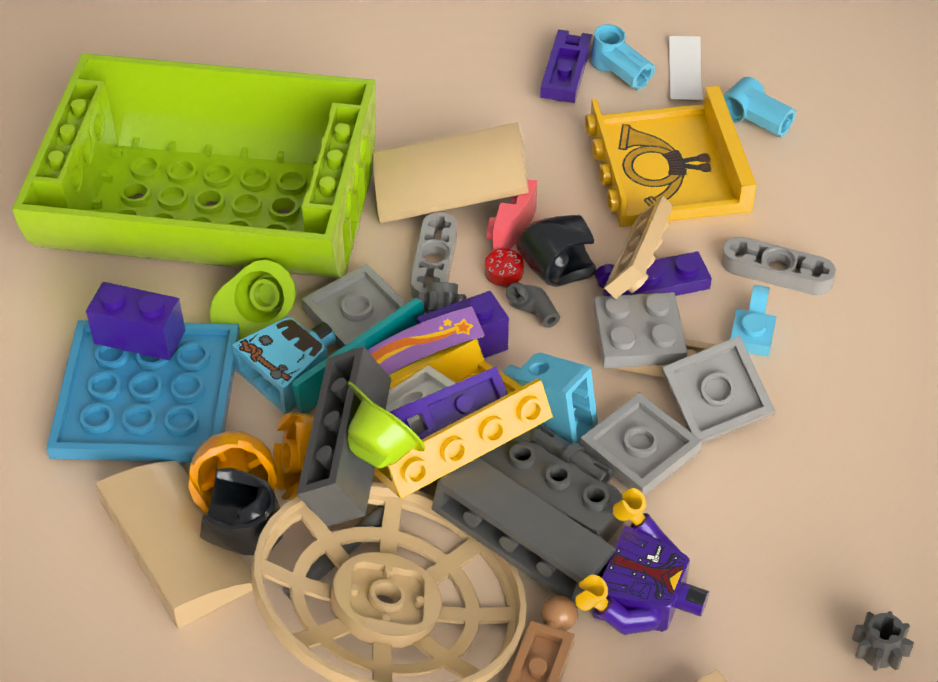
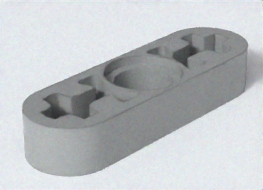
[411,212,457,299]
[722,237,836,295]

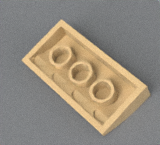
[373,122,529,223]
[95,461,253,629]

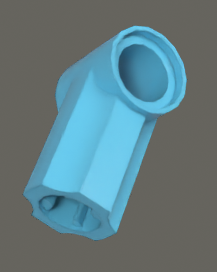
[590,24,655,90]
[723,76,796,138]

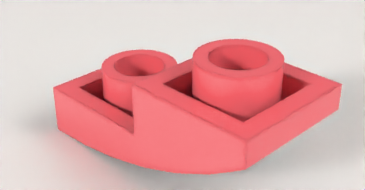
[487,179,537,251]

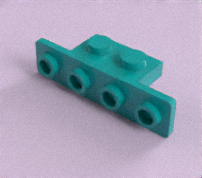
[292,298,425,413]

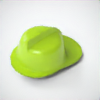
[210,260,296,340]
[347,381,425,468]

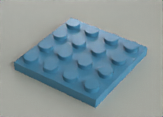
[46,320,240,463]

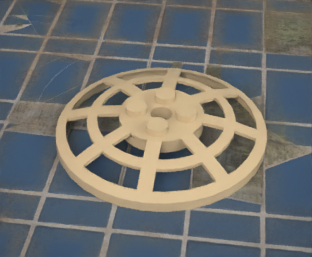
[251,482,527,682]

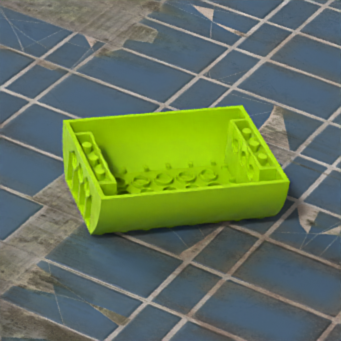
[12,53,376,278]

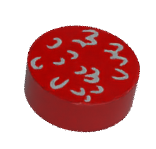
[485,249,524,286]

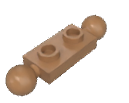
[507,595,578,682]

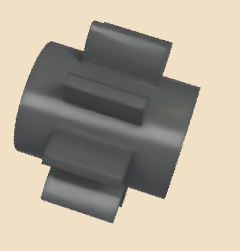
[418,282,467,313]
[852,611,914,671]

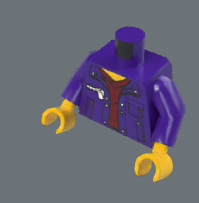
[575,488,709,635]

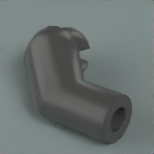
[506,282,560,328]

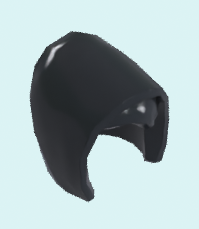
[516,214,596,287]
[200,468,283,556]

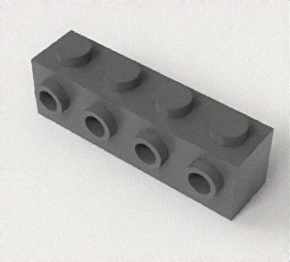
[297,346,391,527]
[479,436,626,542]
[432,457,616,608]

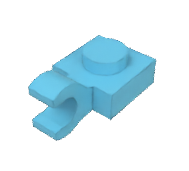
[730,285,777,357]

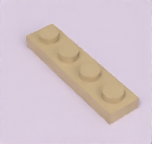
[604,196,673,299]

